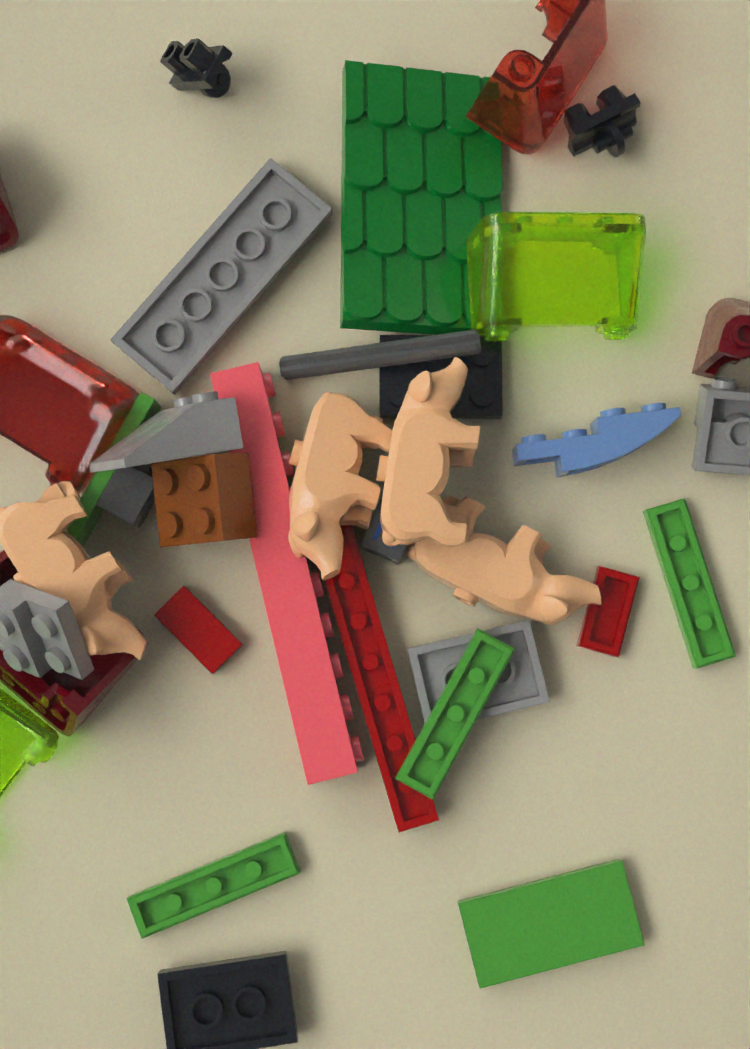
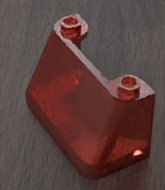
[465,0,608,154]
[0,315,139,494]

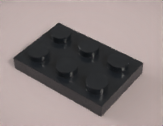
[379,335,503,419]
[157,951,299,1049]

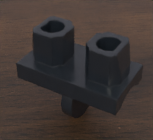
[160,38,233,98]
[564,85,641,157]

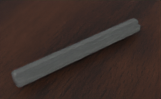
[279,329,482,380]

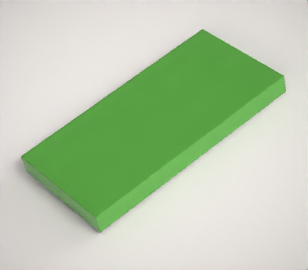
[457,859,645,989]

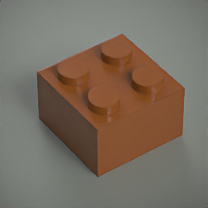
[151,453,257,548]

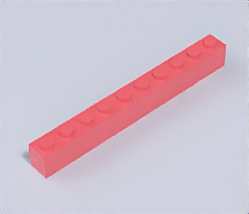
[210,362,364,785]

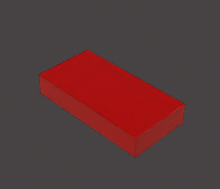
[576,566,640,657]
[154,585,243,674]

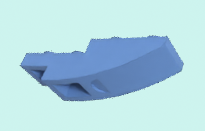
[512,403,681,478]

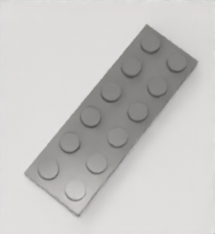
[110,158,333,395]

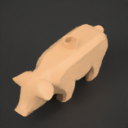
[376,357,480,547]
[288,392,392,580]
[0,481,148,660]
[406,495,601,625]

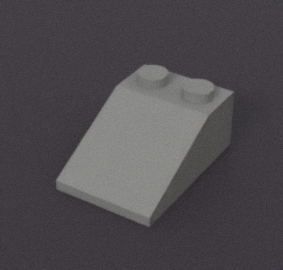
[89,391,244,473]

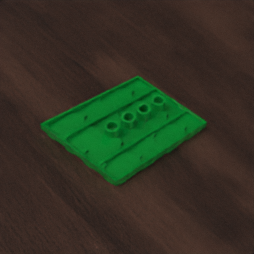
[340,60,503,335]

